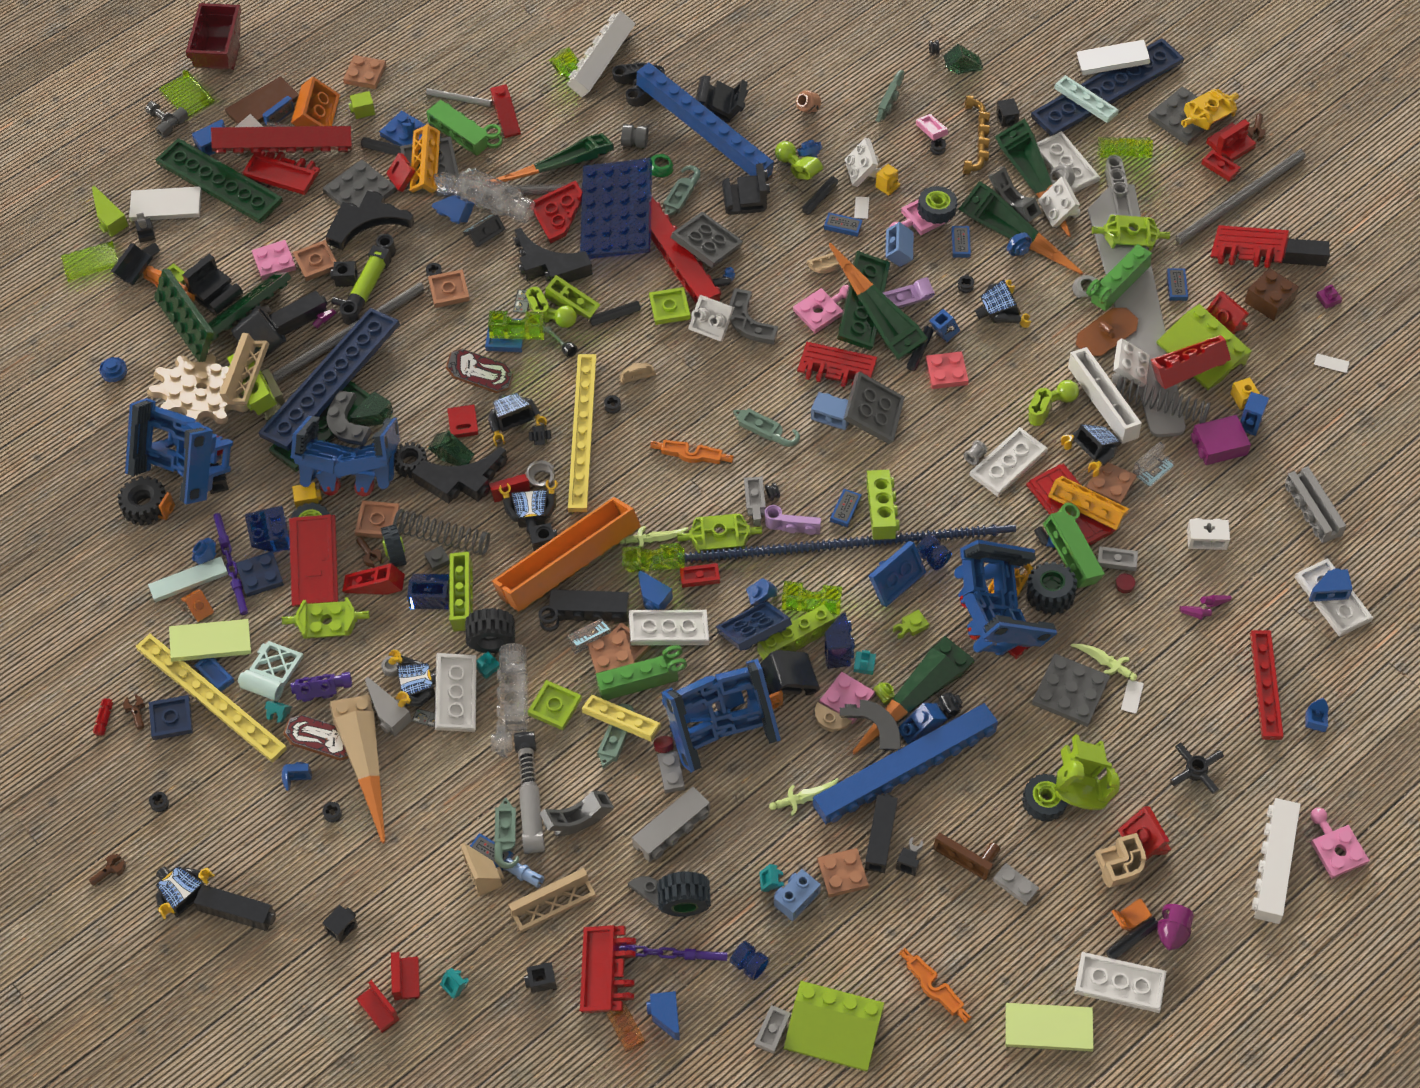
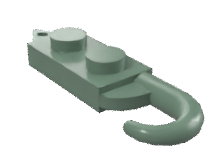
[876,70,904,122]
[663,165,701,217]
[733,408,800,447]
[597,704,635,769]
[494,798,519,869]

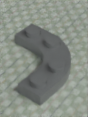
[729,288,778,345]
[327,391,372,446]

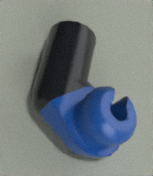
[712,267,735,287]
[1034,526,1055,548]

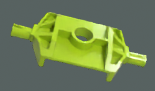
[1091,214,1170,251]
[677,513,762,553]
[282,597,370,639]

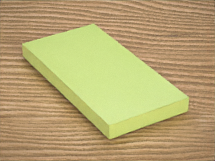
[169,619,251,662]
[1005,1003,1093,1052]

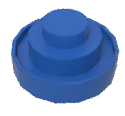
[797,140,822,158]
[1007,232,1032,256]
[99,357,127,382]
[192,537,216,564]

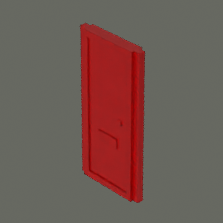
[1026,463,1116,546]
[289,514,339,607]

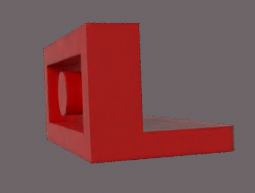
[489,474,530,503]
[391,952,420,1000]
[356,980,399,1033]

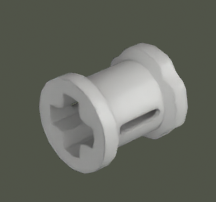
[963,440,988,465]

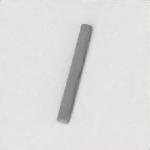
[426,88,492,107]

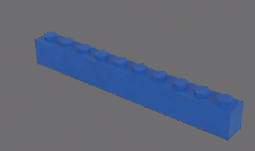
[636,62,774,177]
[813,703,998,825]

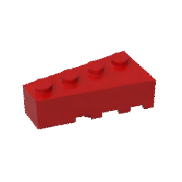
[1150,335,1231,389]

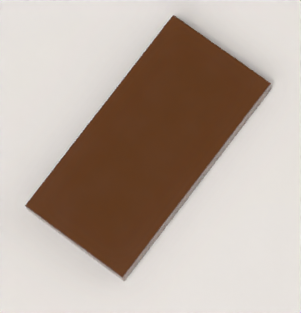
[225,76,299,125]

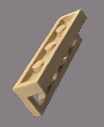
[219,333,269,405]
[508,868,596,933]

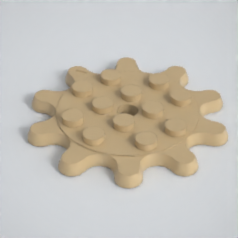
[147,354,249,425]

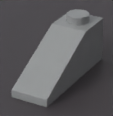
[365,677,412,736]

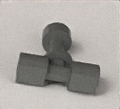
[145,101,189,138]

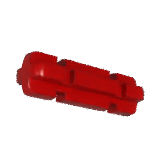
[93,698,113,736]

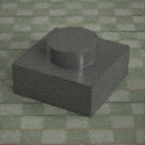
[424,545,450,572]

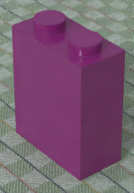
[1191,415,1251,465]

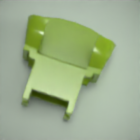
[1055,734,1120,810]

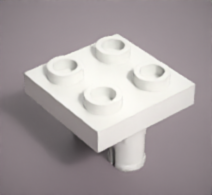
[845,137,881,187]
[1038,177,1080,228]
[688,295,735,341]
[1112,338,1150,387]

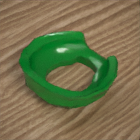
[647,154,673,178]

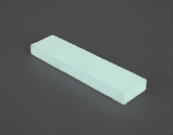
[1054,75,1119,123]
[148,557,228,603]

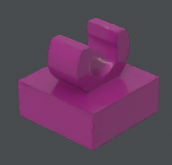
[1316,284,1342,309]

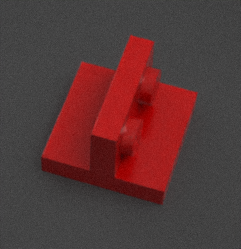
[1206,119,1256,162]
[1206,291,1249,334]
[1118,806,1171,861]

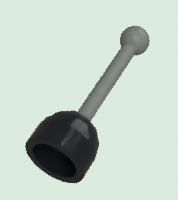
[545,326,578,358]

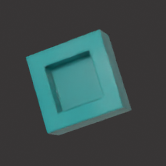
[853,650,876,675]
[476,651,501,679]
[264,701,292,723]
[759,864,784,892]
[440,968,469,999]

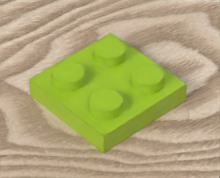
[649,287,691,325]
[527,680,582,730]

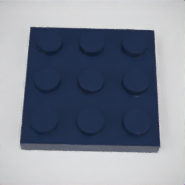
[716,601,792,651]

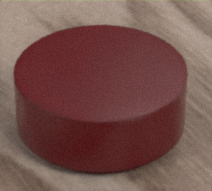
[1115,573,1136,594]
[653,736,674,753]

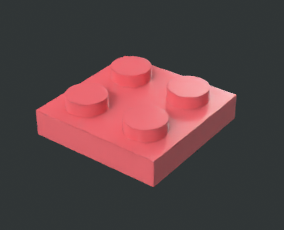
[926,351,969,389]

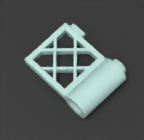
[238,641,303,701]

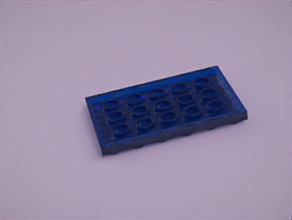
[580,158,652,259]

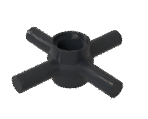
[1170,742,1224,794]

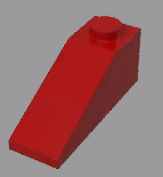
[490,84,521,138]
[342,563,405,595]

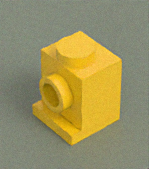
[876,164,900,196]

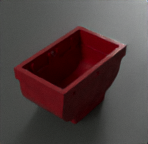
[186,3,241,70]

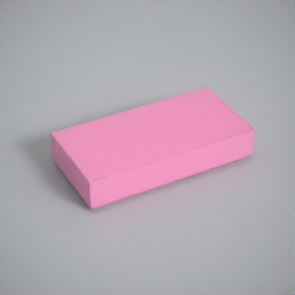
[916,114,948,141]

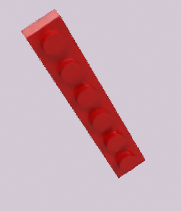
[1250,630,1284,740]

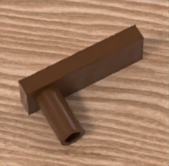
[932,832,1000,881]

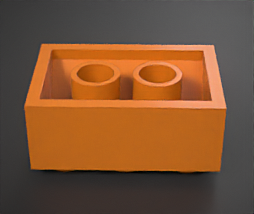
[291,76,340,126]

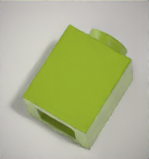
[348,91,376,119]

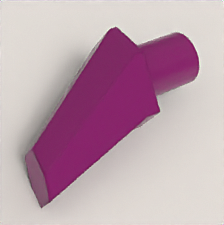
[312,309,337,329]
[1200,595,1232,607]
[1179,606,1212,620]

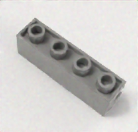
[1285,466,1346,543]
[632,787,710,863]

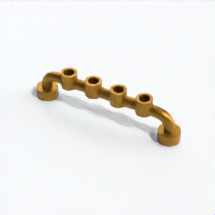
[963,95,990,175]

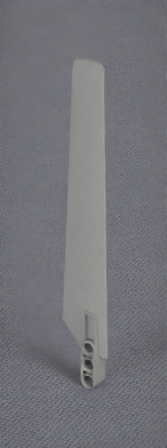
[1087,155,1186,437]

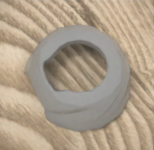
[1049,164,1075,187]
[1072,275,1096,298]
[526,460,554,488]

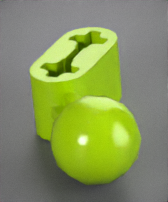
[775,141,823,180]
[526,287,577,328]
[1028,380,1080,426]

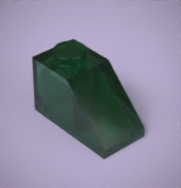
[943,44,984,74]
[350,391,393,427]
[428,430,475,466]

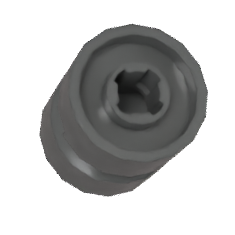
[621,124,649,149]

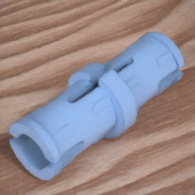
[503,858,544,888]

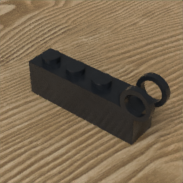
[538,589,629,632]

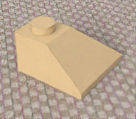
[460,843,504,896]

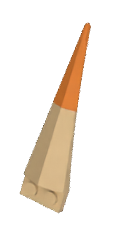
[330,695,385,844]

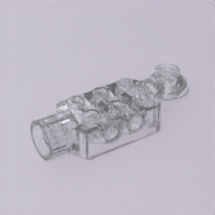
[434,168,535,224]
[491,643,528,759]

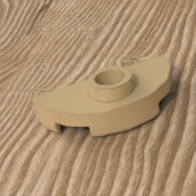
[807,253,840,273]
[620,363,656,384]
[815,702,852,732]

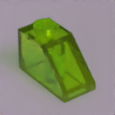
[549,47,579,80]

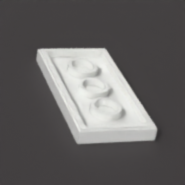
[1077,40,1150,75]
[1037,131,1100,193]
[129,187,202,221]
[970,427,1048,497]
[1294,558,1373,637]
[628,610,709,645]
[435,653,476,732]
[1074,952,1167,1013]

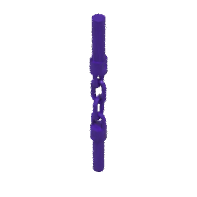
[213,513,248,615]
[619,945,728,961]

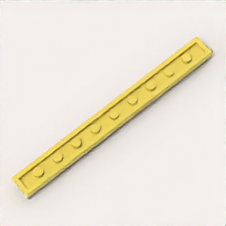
[568,354,597,512]
[136,634,287,763]

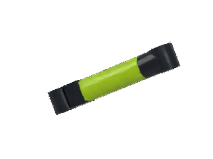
[331,234,396,325]

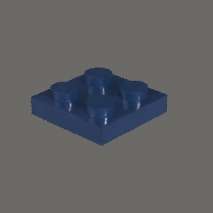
[236,551,284,597]
[149,695,193,740]

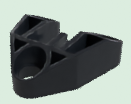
[612,62,665,107]

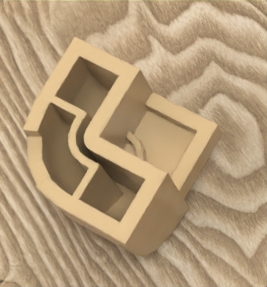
[1095,833,1146,888]

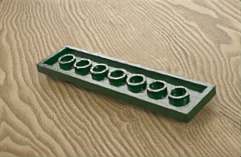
[155,138,283,224]

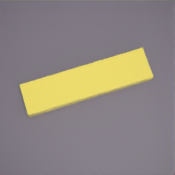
[582,695,661,742]

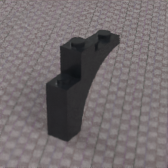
[325,190,414,250]
[513,228,593,283]
[412,446,508,504]

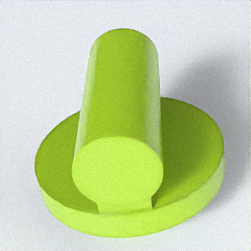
[873,682,895,705]

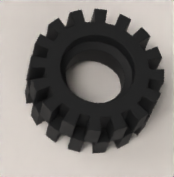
[394,442,428,478]

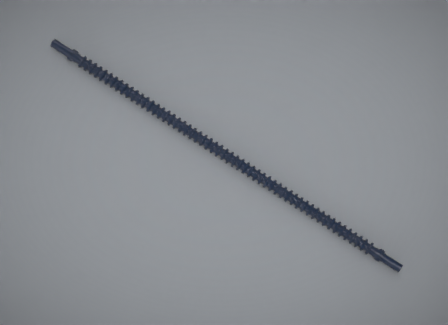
[653,524,1016,565]

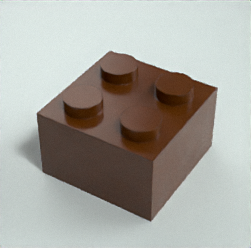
[1244,268,1299,321]

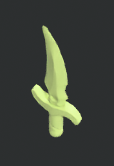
[620,526,688,551]
[1071,644,1137,681]
[769,778,839,816]

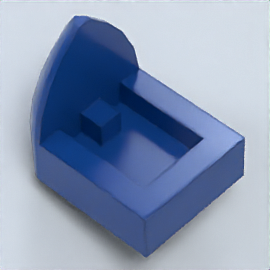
[746,579,778,606]
[1305,698,1329,732]
[281,762,312,791]

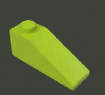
[92,186,129,237]
[545,275,600,319]

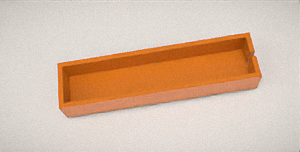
[492,497,641,612]

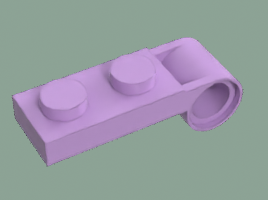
[883,277,935,308]
[765,505,821,535]

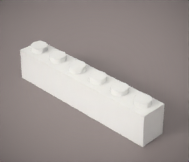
[567,11,636,97]
[1068,347,1142,444]
[1252,798,1300,924]

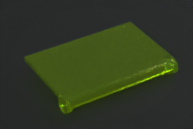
[159,70,215,117]
[61,241,118,282]

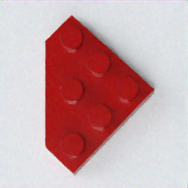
[529,180,584,244]

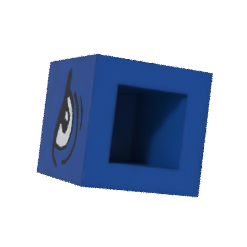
[929,309,960,342]

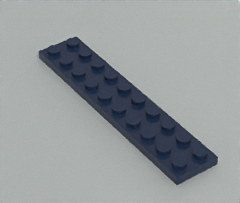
[1031,38,1184,136]
[258,308,400,451]

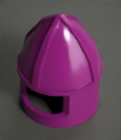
[1157,904,1194,951]

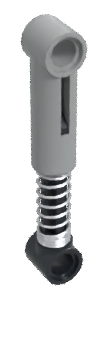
[514,731,545,854]

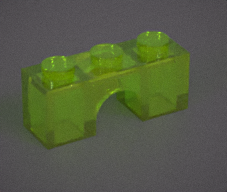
[1097,137,1153,158]
[488,311,545,340]
[622,543,685,572]
[782,581,842,615]

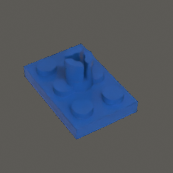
[379,110,441,146]
[869,541,926,607]

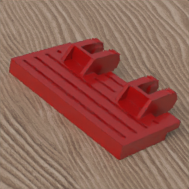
[242,151,320,195]
[1211,225,1290,268]
[797,342,877,388]
[580,925,636,1013]

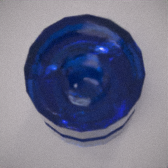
[916,534,952,571]
[729,940,770,981]

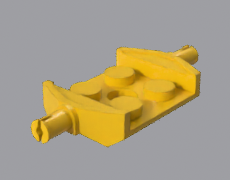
[1181,89,1239,130]

